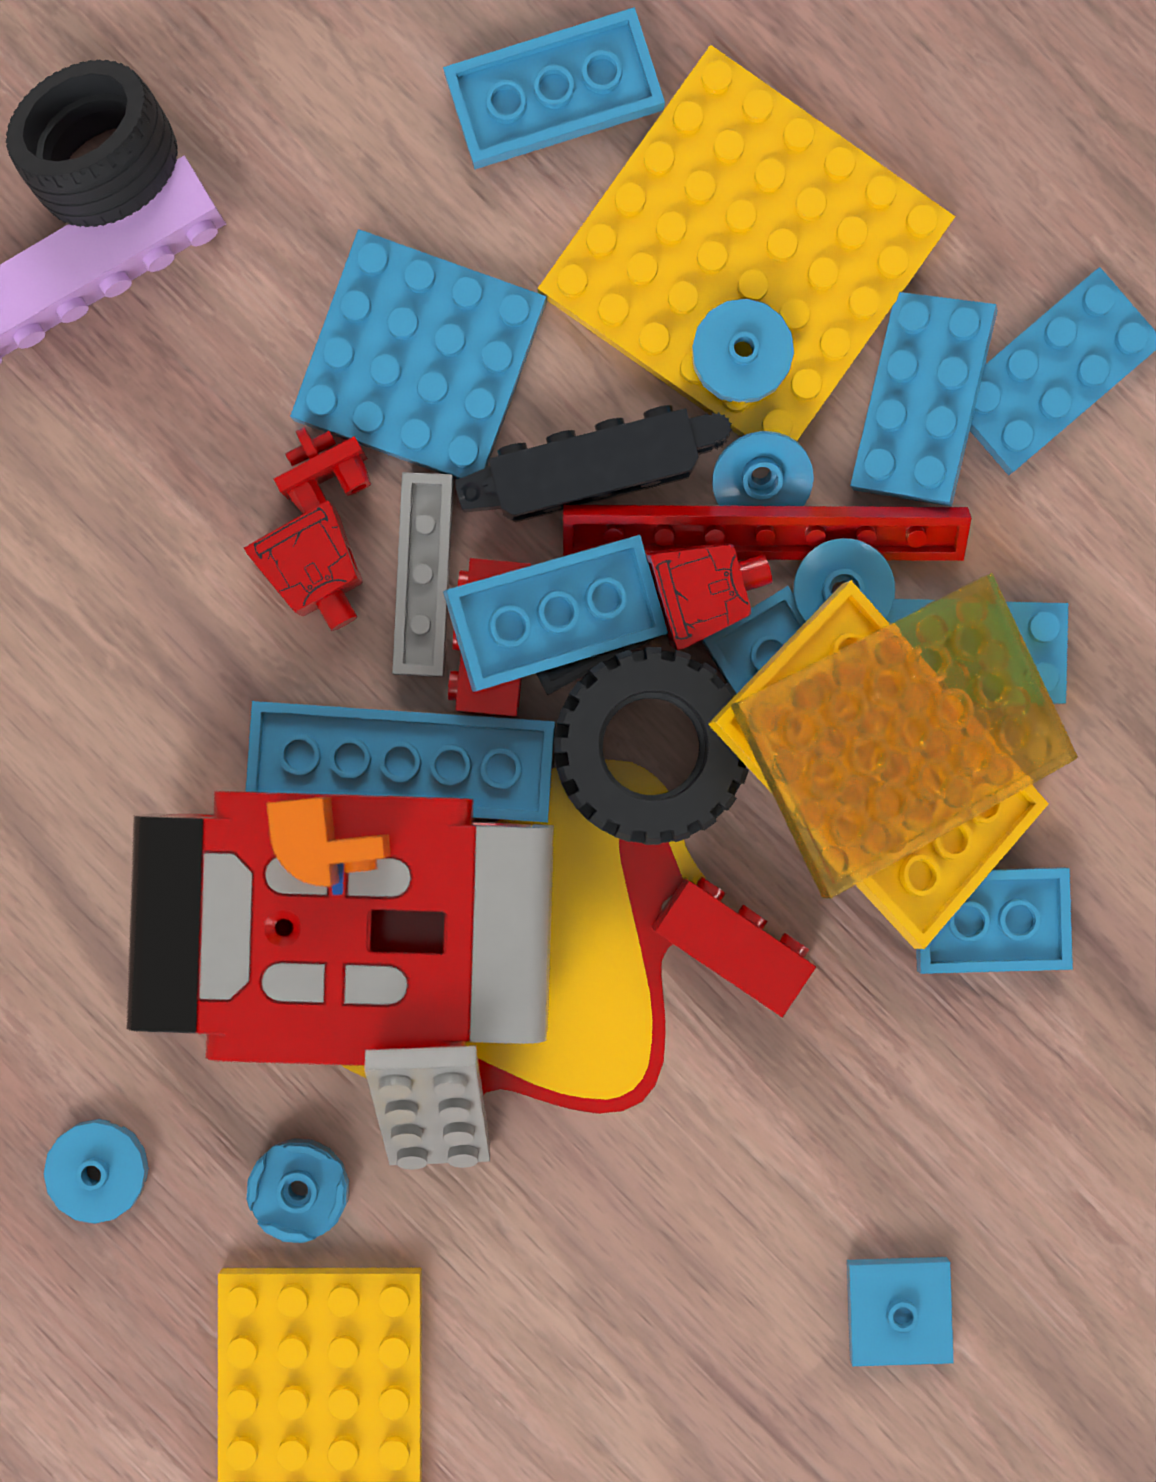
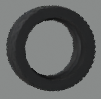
[6,60,178,227]

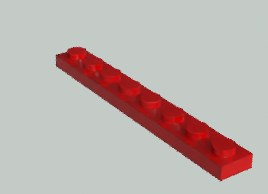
[563,505,972,561]

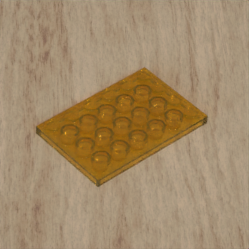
[730,573,1078,899]

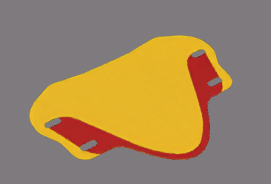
[342,759,706,1114]

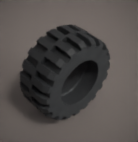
[554,647,749,845]

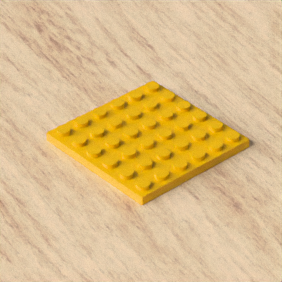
[537,44,956,441]

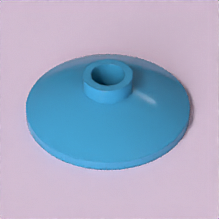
[712,431,814,506]
[793,538,895,622]

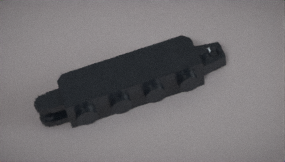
[455,405,732,523]

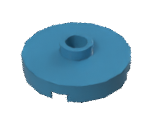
[692,299,794,403]
[43,1119,149,1224]
[246,1138,349,1243]

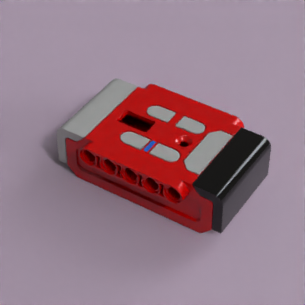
[127,791,554,1066]

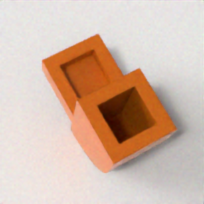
[267,797,391,887]

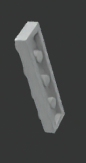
[392,472,454,677]

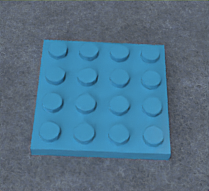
[290,229,547,480]

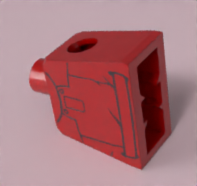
[244,500,363,631]
[645,543,772,650]

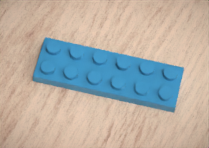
[246,701,555,822]

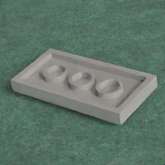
[365,1046,490,1170]

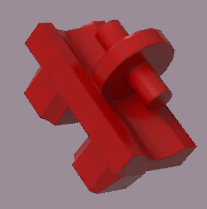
[273,427,371,514]

